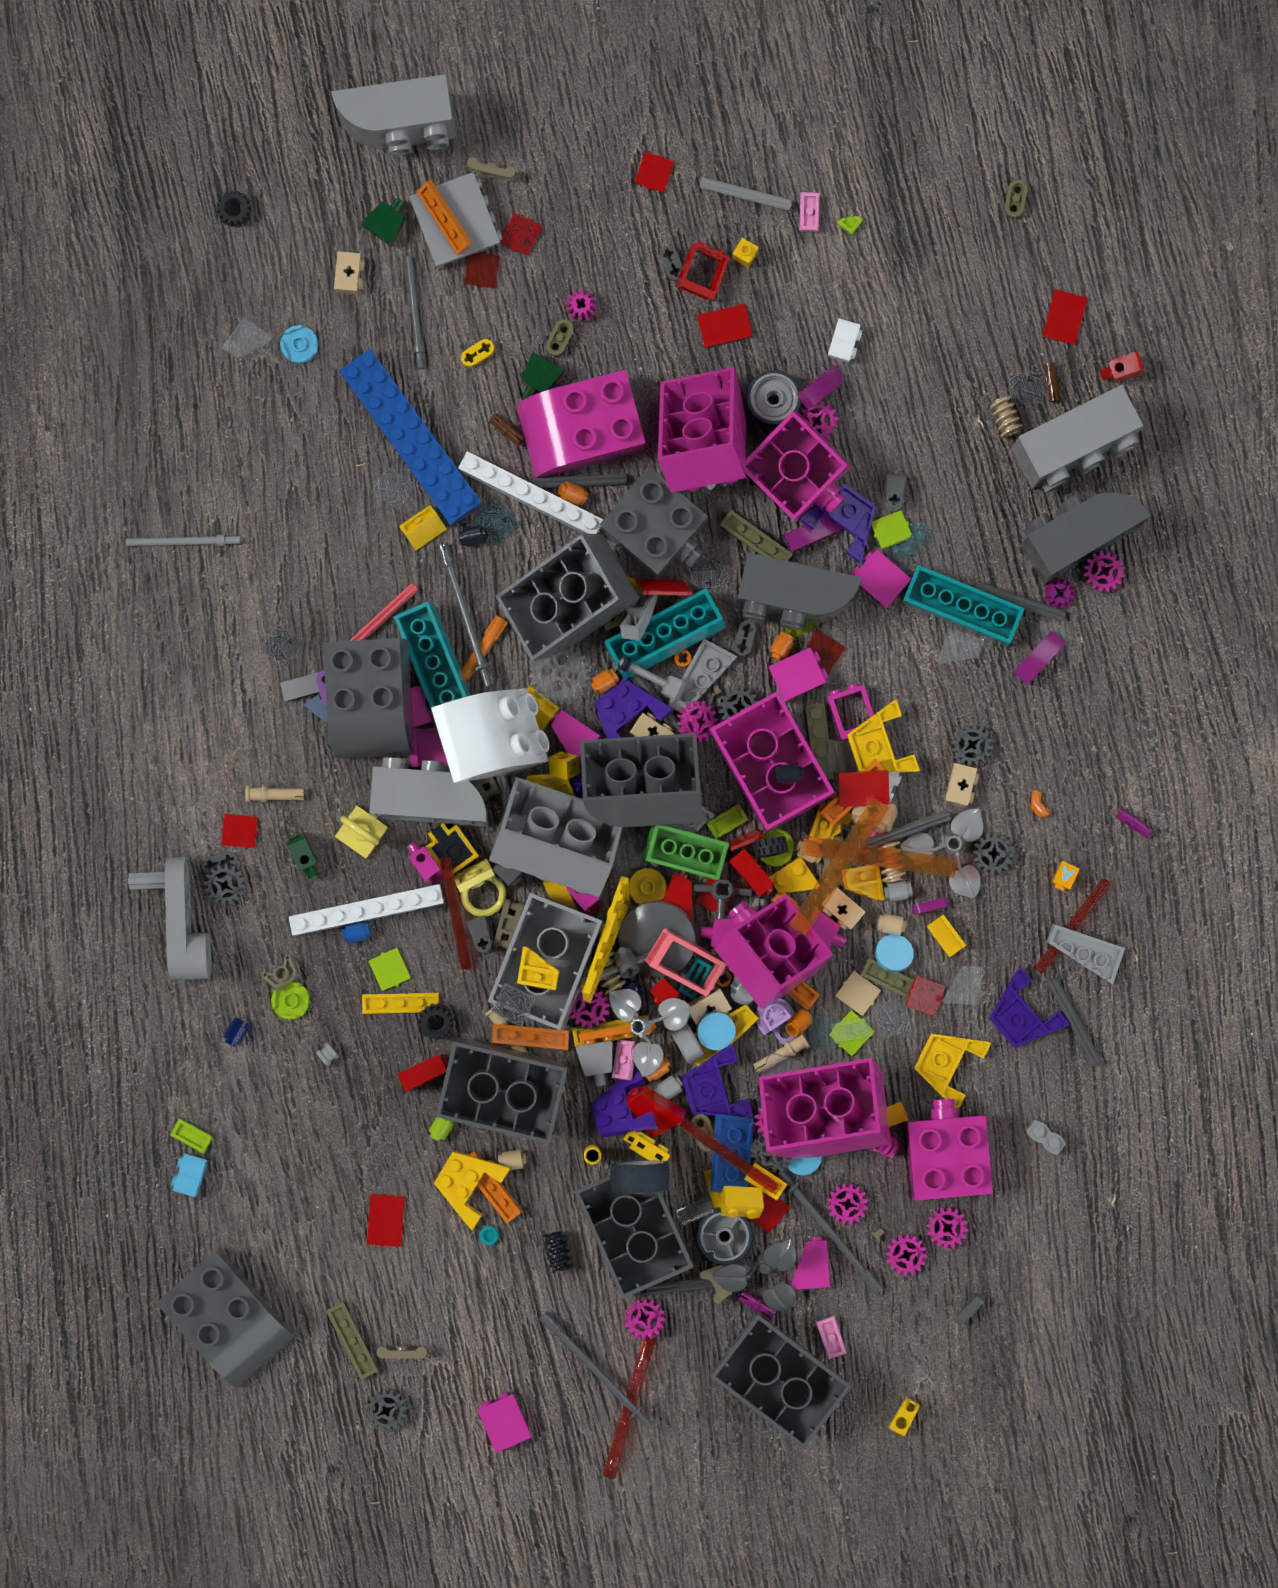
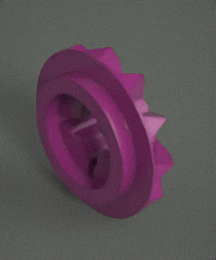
[1045,579,1075,609]

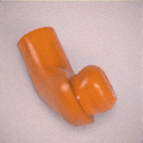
[1030,791,1050,818]

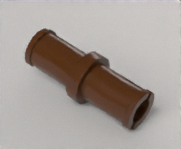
[1043,362,1061,402]
[489,413,525,447]

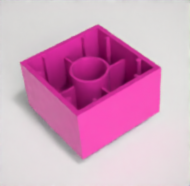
[745,411,852,521]
[714,894,833,1010]
[905,1098,993,1201]

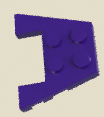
[799,484,876,563]
[594,679,674,739]
[988,967,1070,1048]
[682,1044,753,1117]
[591,1067,658,1138]

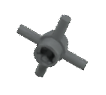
[694,861,752,919]
[601,947,650,982]

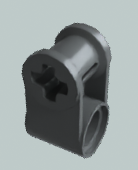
[885,474,906,512]
[467,915,493,954]

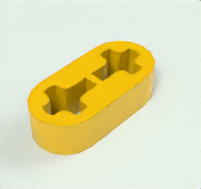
[461,339,494,368]

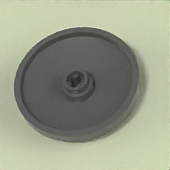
[619,901,696,977]

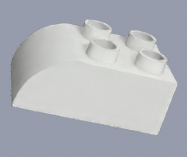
[431,688,549,783]

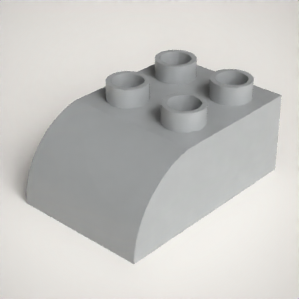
[331,74,456,155]
[369,758,490,827]

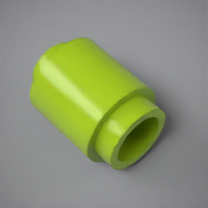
[428,1117,454,1142]

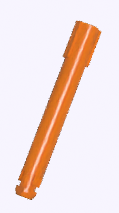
[446,615,509,701]

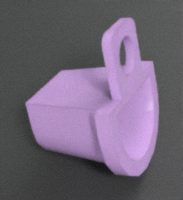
[756,998,795,1045]

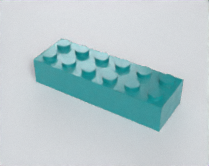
[902,565,1025,646]
[604,588,726,681]
[393,602,471,713]

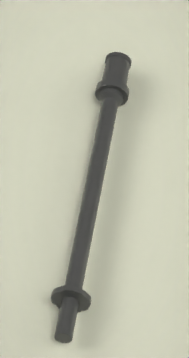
[436,542,493,688]
[777,1170,884,1295]
[538,1311,653,1429]

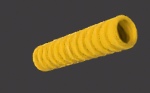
[584,1144,601,1165]

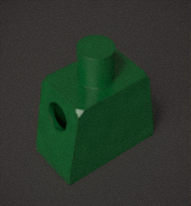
[361,198,405,247]
[521,352,564,398]
[286,832,318,879]

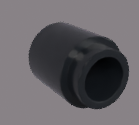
[459,525,488,547]
[775,763,804,784]

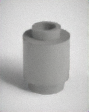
[884,880,913,902]
[654,1075,683,1100]

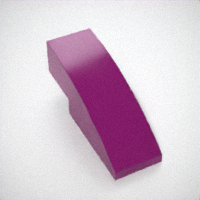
[797,364,845,409]
[783,516,843,554]
[1013,631,1066,685]

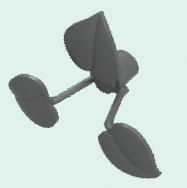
[713,1238,796,1311]

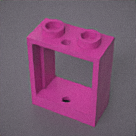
[827,683,874,742]

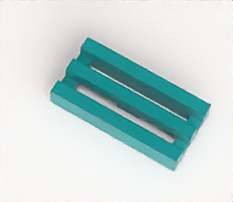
[677,957,713,1000]

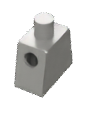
[576,1041,612,1087]

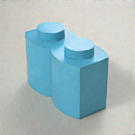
[171,1153,208,1197]

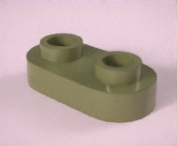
[1004,180,1028,218]
[546,319,574,357]
[691,1114,714,1152]

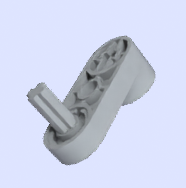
[128,856,211,980]

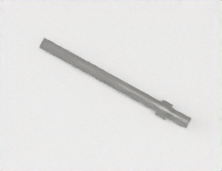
[126,535,241,546]

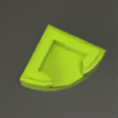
[837,216,863,236]

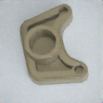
[262,954,299,991]
[699,1265,732,1304]

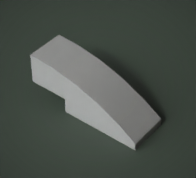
[620,588,658,641]

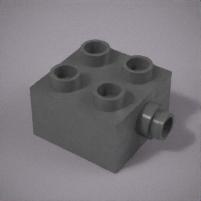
[599,467,708,579]

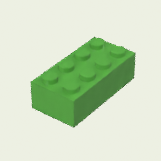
[642,825,729,880]

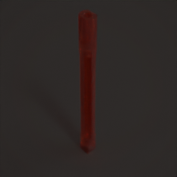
[602,1337,656,1479]

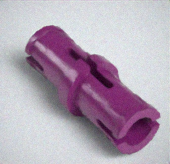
[1115,807,1154,839]
[738,1290,777,1320]

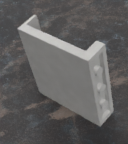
[409,172,503,270]

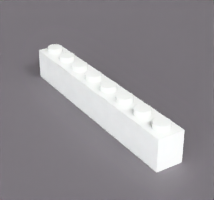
[458,452,603,534]
[289,884,445,936]

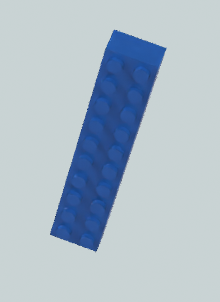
[339,349,482,527]

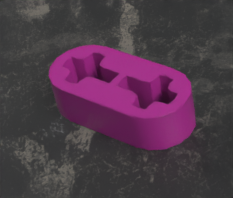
[912,897,949,915]

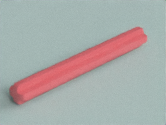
[349,583,418,641]

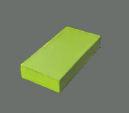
[706,804,749,839]
[170,1118,213,1154]

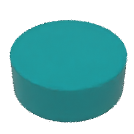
[479,1226,499,1245]

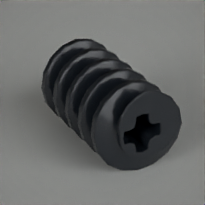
[542,1231,573,1273]

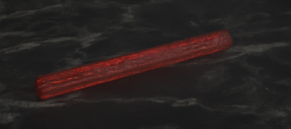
[440,857,471,970]
[1035,878,1111,973]
[680,1118,778,1193]

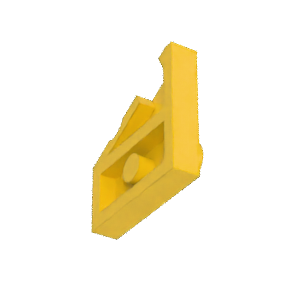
[769,857,821,894]

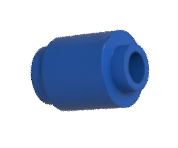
[342,921,371,944]

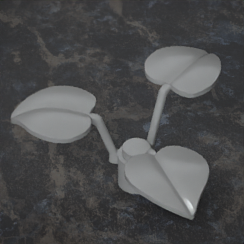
[900,809,983,898]
[609,989,691,1077]

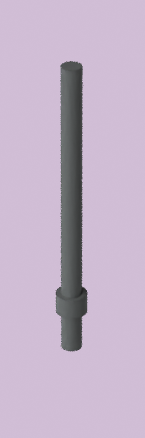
[405,256,425,369]

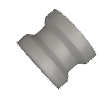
[316,1042,340,1067]

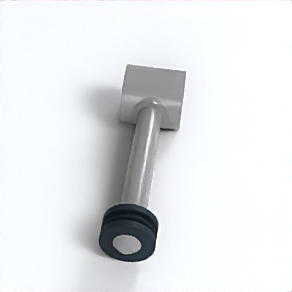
[618,655,686,701]

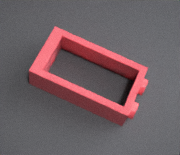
[645,928,726,997]

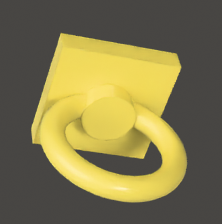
[335,806,388,859]
[453,858,506,917]

